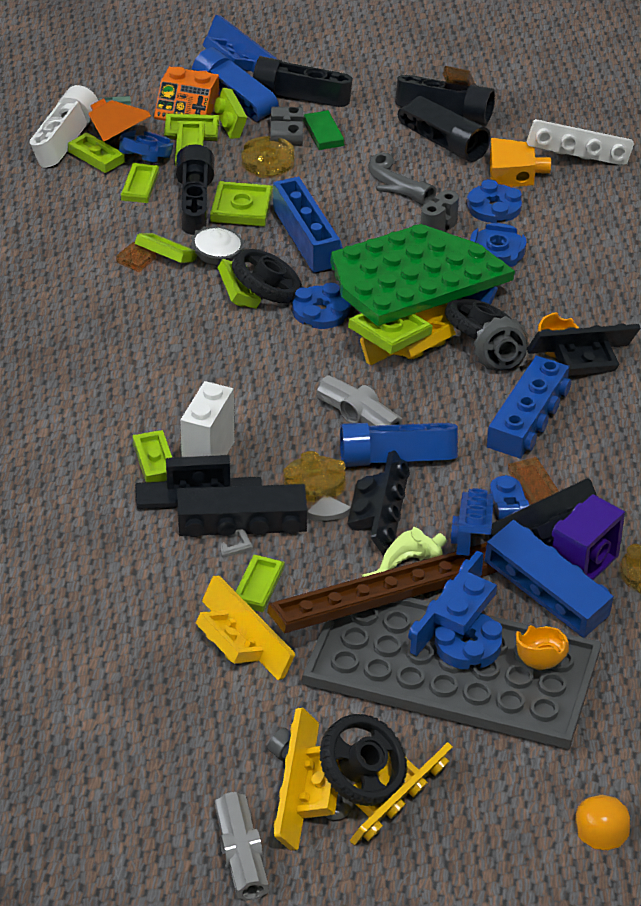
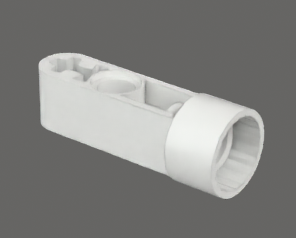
[30,85,98,168]

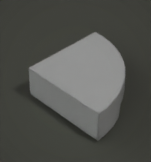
[307,494,351,522]
[221,529,253,558]

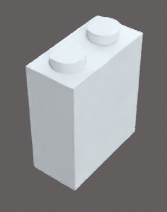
[180,381,234,457]

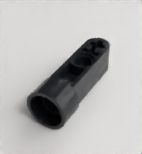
[253,56,353,107]
[395,75,495,125]
[397,96,491,162]
[176,144,215,235]

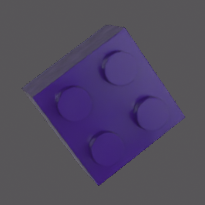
[552,494,625,580]

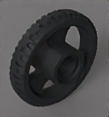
[232,249,302,303]
[445,298,512,339]
[320,714,407,806]

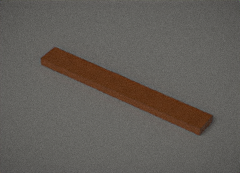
[267,543,498,634]

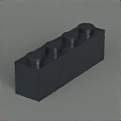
[177,484,307,537]

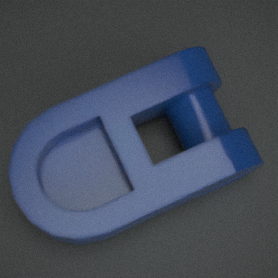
[490,475,529,520]

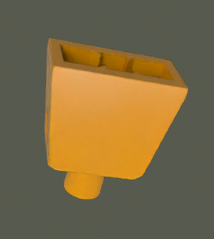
[490,138,551,187]

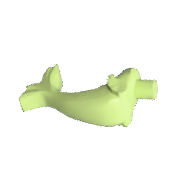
[362,527,447,577]

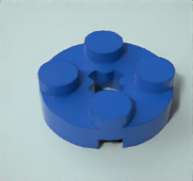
[119,130,173,162]
[467,179,522,223]
[470,223,526,267]
[293,283,350,329]
[434,613,502,669]

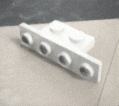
[526,119,634,165]

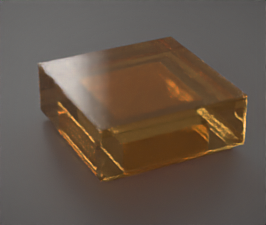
[116,242,156,272]

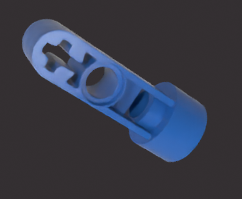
[192,47,279,122]
[340,423,458,467]

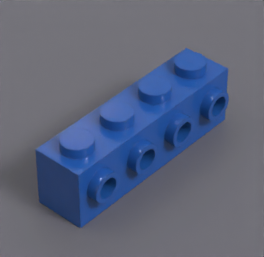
[273,176,343,273]
[487,355,572,459]
[485,520,614,638]

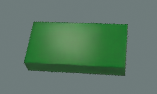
[303,110,344,150]

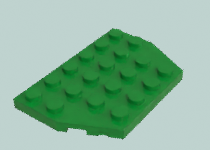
[330,224,515,326]

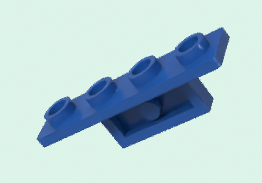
[203,15,277,73]
[451,488,494,556]
[408,551,497,656]

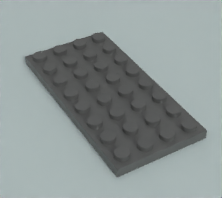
[302,582,601,750]

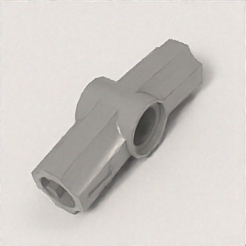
[317,375,403,426]
[215,792,269,901]

